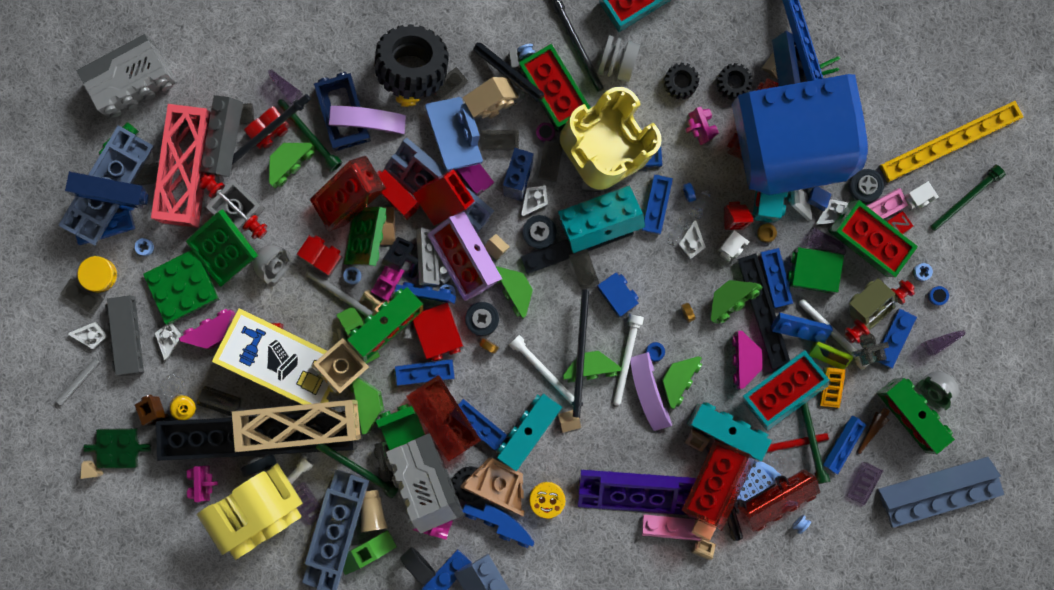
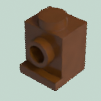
[135,395,169,426]

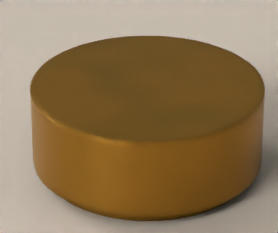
[757,223,777,243]
[681,303,695,323]
[479,338,499,354]

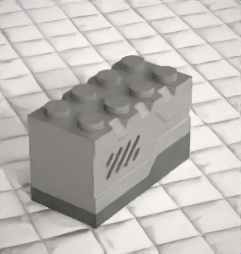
[76,34,176,119]
[386,433,464,534]

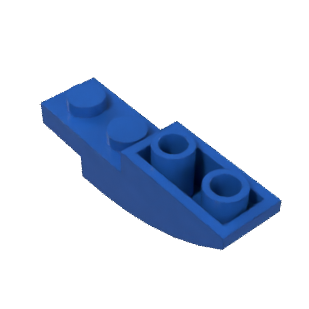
[463,503,534,548]

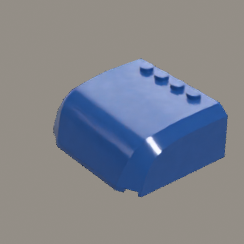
[732,74,868,195]

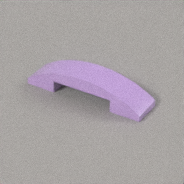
[329,106,406,135]
[630,352,672,431]

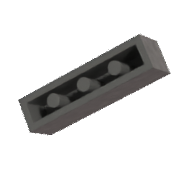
[200,95,243,177]
[105,295,144,376]

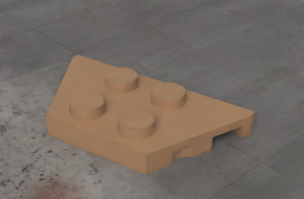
[460,458,524,517]

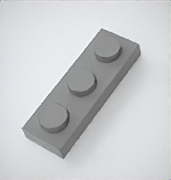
[417,228,439,287]

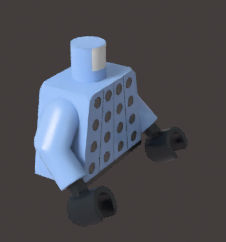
[730,454,789,514]

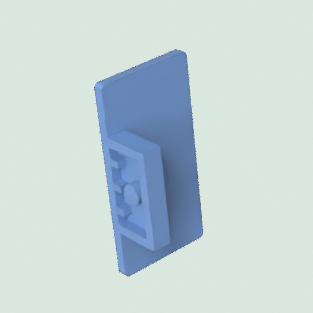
[425,97,483,171]

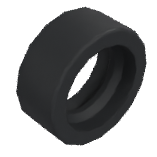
[400,547,436,585]

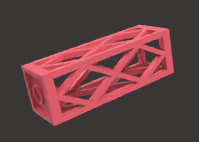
[151,104,211,228]

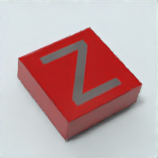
[886,211,914,234]

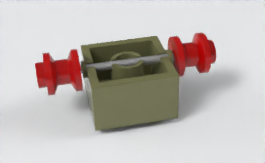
[844,278,915,344]

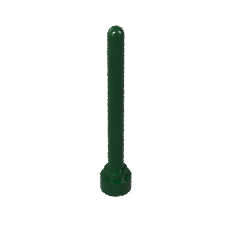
[277,99,343,172]
[931,164,1006,231]
[801,402,831,485]
[316,443,398,499]

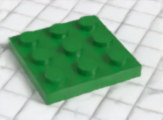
[343,207,386,266]
[186,209,258,287]
[143,250,220,325]

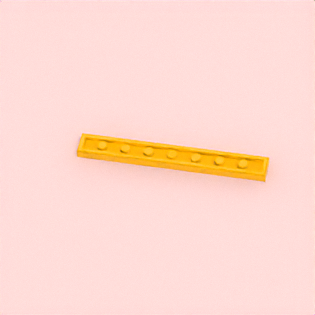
[879,101,1024,182]

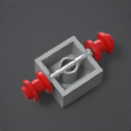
[200,174,267,239]

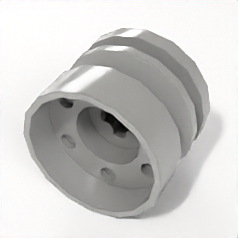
[598,35,641,83]

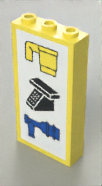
[212,308,333,405]

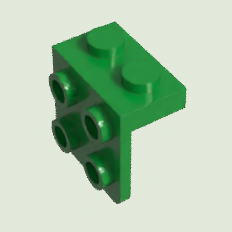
[376,404,425,450]

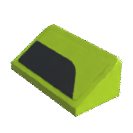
[809,342,853,369]

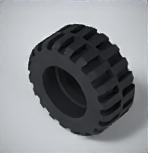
[374,24,449,99]

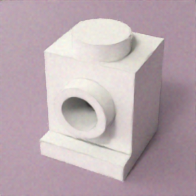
[905,181,939,209]
[718,230,749,262]

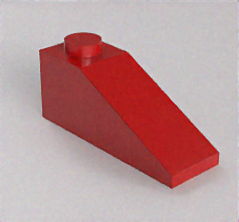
[724,201,753,230]

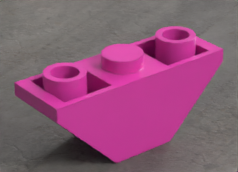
[179,309,235,349]
[732,331,762,389]

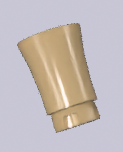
[361,490,388,532]

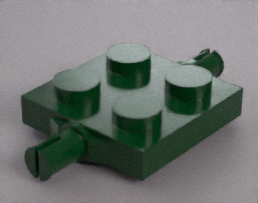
[83,428,151,468]

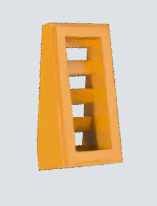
[820,367,845,408]

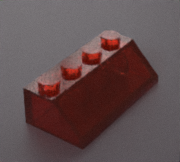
[406,375,481,462]
[738,469,820,532]

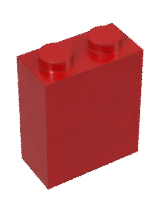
[413,169,475,226]
[371,170,421,220]
[413,302,464,362]

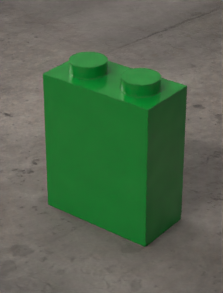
[787,247,844,294]

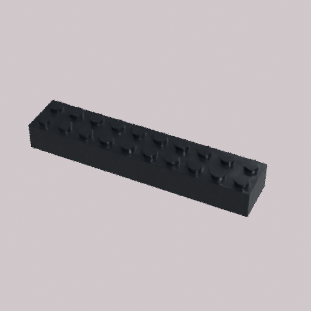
[156,411,356,461]

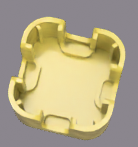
[560,87,661,190]
[196,463,303,560]

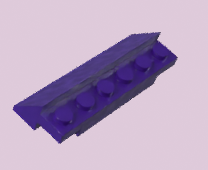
[578,470,698,515]

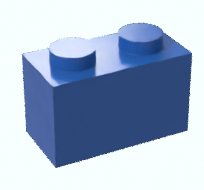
[597,272,639,318]

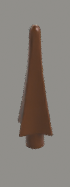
[857,407,890,454]

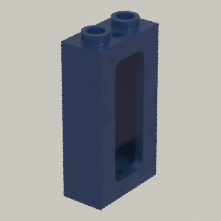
[772,31,807,86]
[314,72,371,152]
[503,148,534,201]
[65,171,149,209]

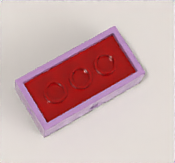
[427,212,502,301]

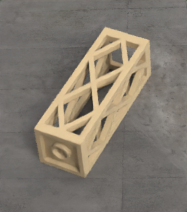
[232,400,361,452]

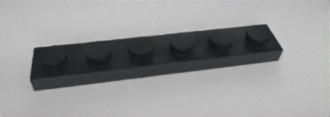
[521,232,634,275]
[737,253,790,369]

